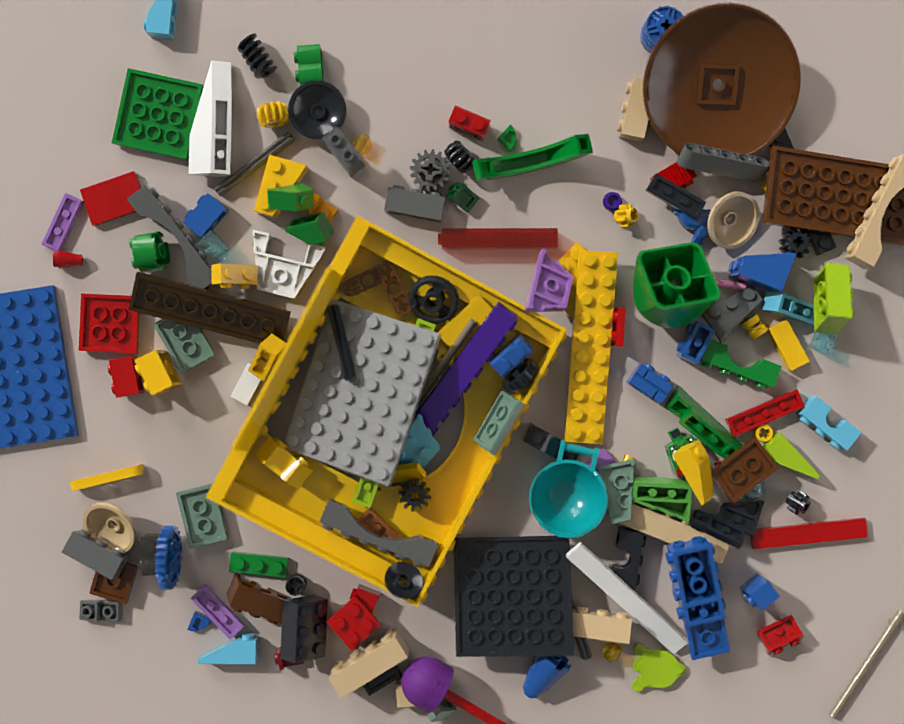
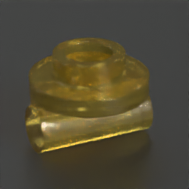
[353,133,372,154]
[603,642,624,663]

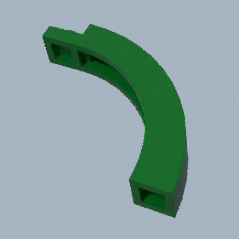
[472,134,593,181]

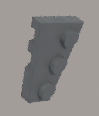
[702,286,763,343]

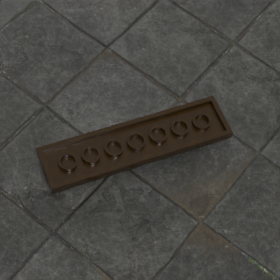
[128,272,291,344]

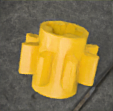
[614,204,638,228]

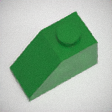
[267,183,314,211]
[285,212,334,245]

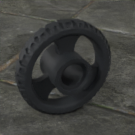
[408,275,459,324]

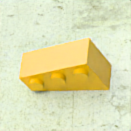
[254,155,309,219]

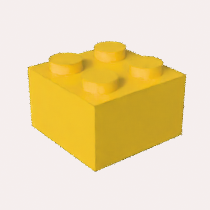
[135,350,182,395]

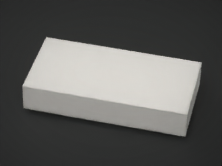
[230,363,261,405]

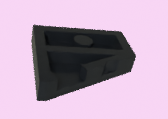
[717,500,765,536]

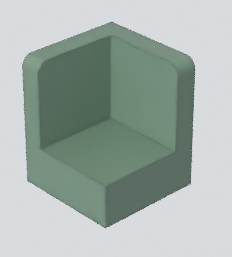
[427,698,457,722]

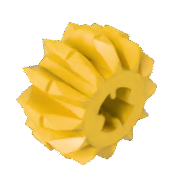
[256,101,290,128]

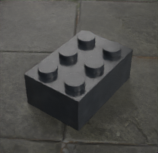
[280,595,328,663]

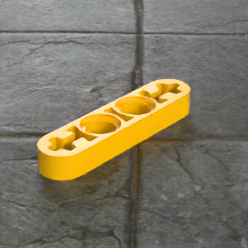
[70,464,145,491]

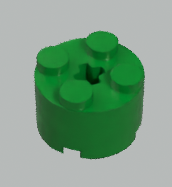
[129,231,170,273]

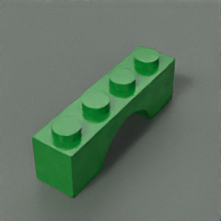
[700,339,782,390]

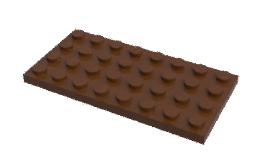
[762,146,904,245]

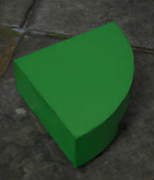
[497,124,516,152]

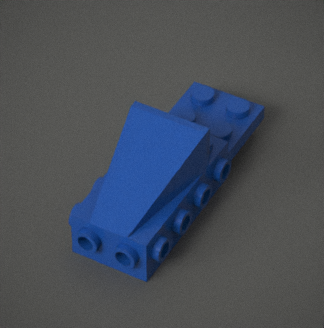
[665,536,730,660]

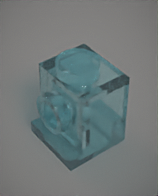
[197,230,230,261]
[809,332,838,355]

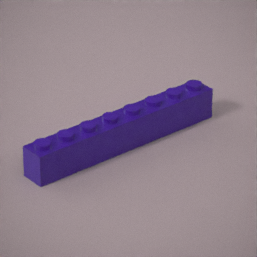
[413,301,518,436]

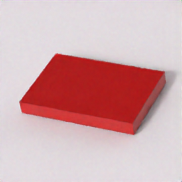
[80,171,141,226]

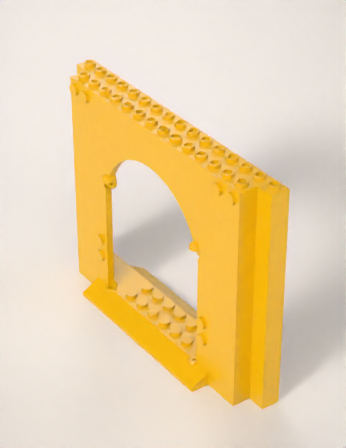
[206,215,567,607]

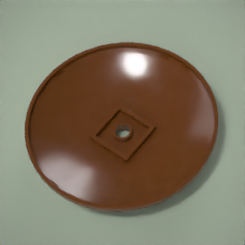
[643,3,801,156]

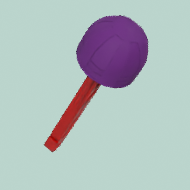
[402,656,506,724]

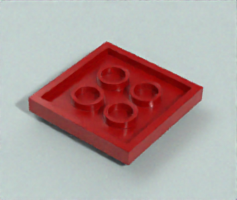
[78,293,140,354]

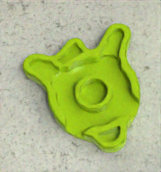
[632,643,686,692]

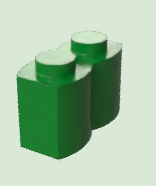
[294,44,324,86]

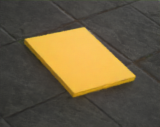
[437,294,517,383]

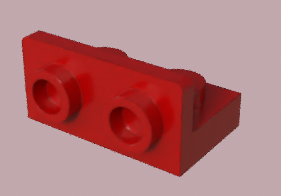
[611,307,626,347]
[757,614,804,656]

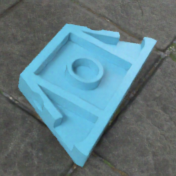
[398,414,440,468]

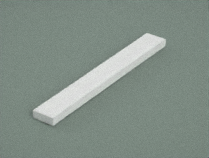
[566,542,687,654]

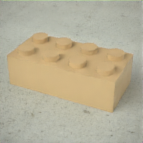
[329,628,409,699]

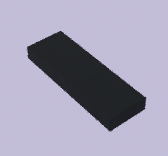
[645,173,706,220]

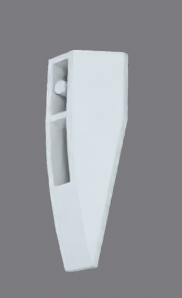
[188,60,232,178]

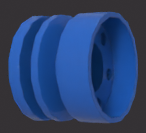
[640,6,683,54]

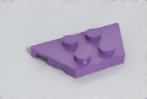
[525,248,573,312]

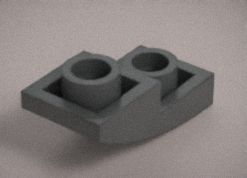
[79,600,122,622]

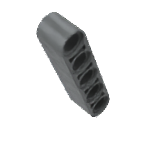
[677,143,770,183]

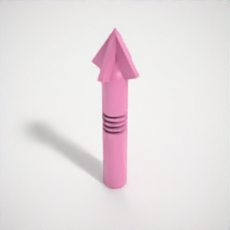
[715,279,746,290]

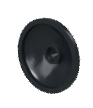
[288,80,346,140]

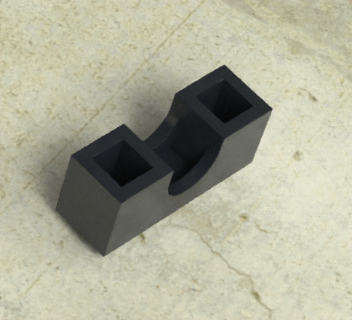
[612,527,646,590]

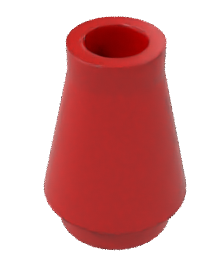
[53,250,83,269]

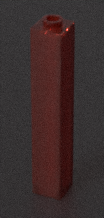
[438,228,558,250]

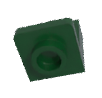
[446,182,480,213]

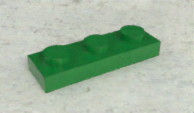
[229,551,289,578]

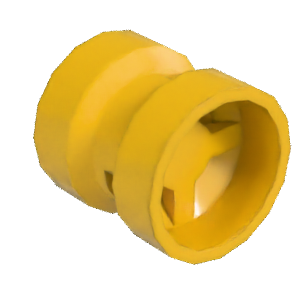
[741,313,768,340]

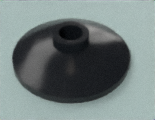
[384,562,423,599]

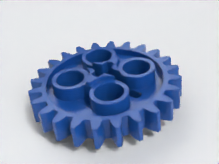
[155,525,183,590]

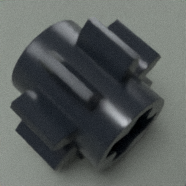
[786,490,811,515]

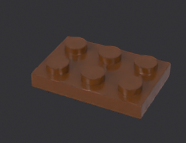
[711,437,779,503]

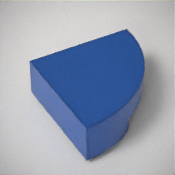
[187,611,211,631]

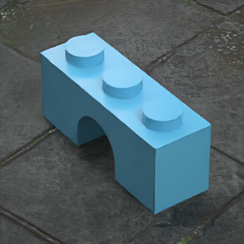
[796,396,862,450]

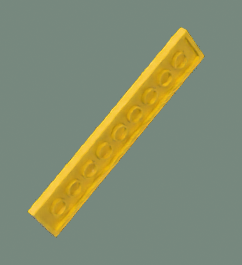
[564,250,618,444]

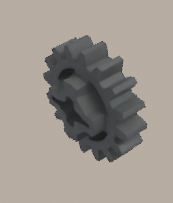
[410,149,451,192]

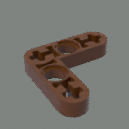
[342,262,411,315]

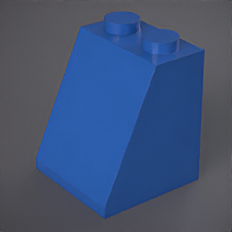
[728,253,796,292]

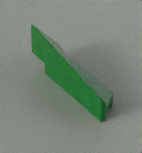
[665,386,743,458]

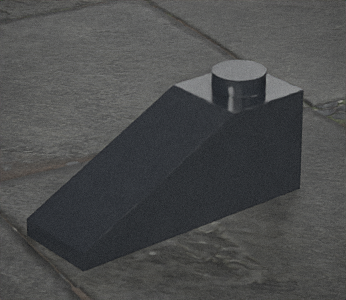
[522,423,579,461]

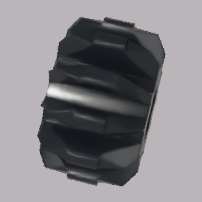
[444,140,475,174]
[778,228,813,259]
[398,478,431,512]

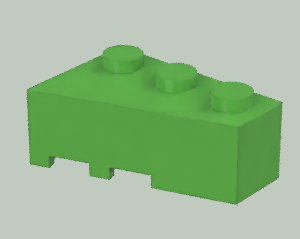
[632,476,692,523]

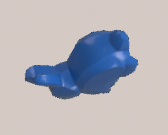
[674,209,711,246]

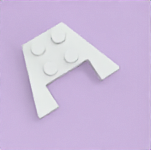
[252,229,326,299]

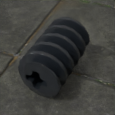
[237,33,277,79]

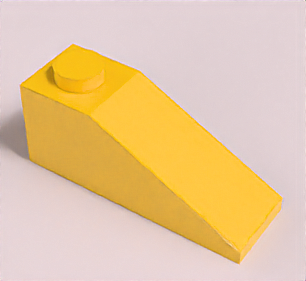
[672,440,714,505]

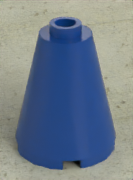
[522,656,571,699]

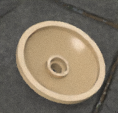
[707,192,760,249]
[83,503,136,552]

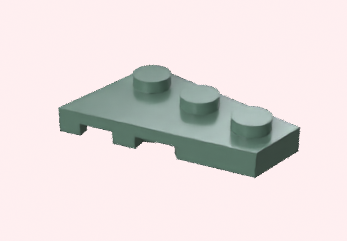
[597,459,635,525]

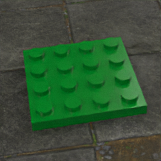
[112,68,204,160]

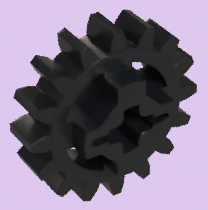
[501,357,538,394]

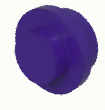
[603,192,622,211]

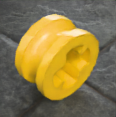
[753,424,773,442]

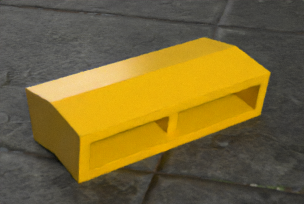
[767,318,810,371]

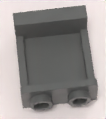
[322,127,365,177]

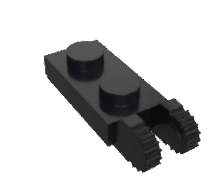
[690,510,745,549]

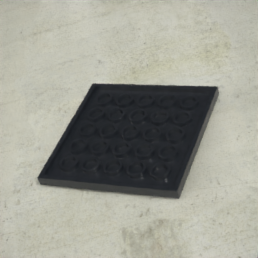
[454,536,574,657]

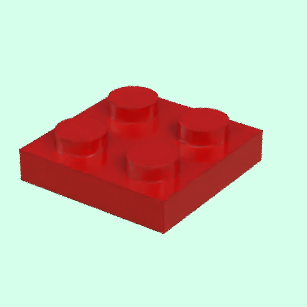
[326,595,381,651]

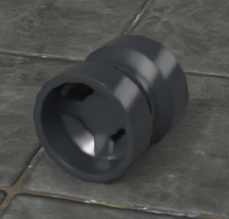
[285,573,307,596]

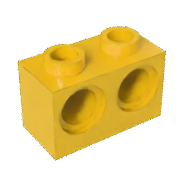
[248,334,287,382]

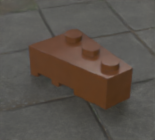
[226,573,291,624]

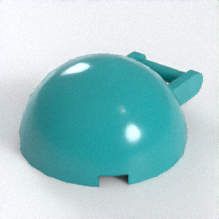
[529,440,608,538]

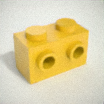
[211,263,257,289]

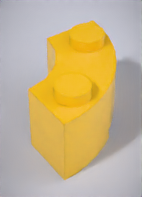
[255,437,313,489]

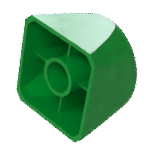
[633,242,721,328]

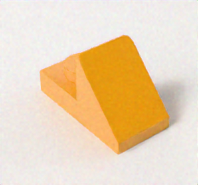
[305,193,338,223]

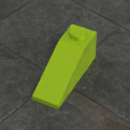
[762,432,820,479]

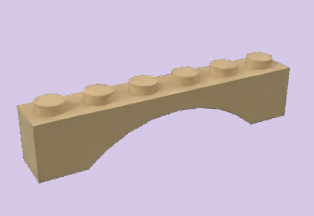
[845,154,904,269]

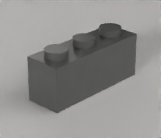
[384,185,445,223]
[62,529,129,580]

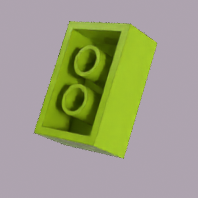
[813,263,854,335]

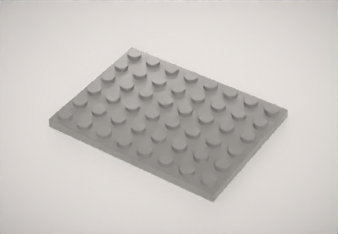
[284,299,441,486]

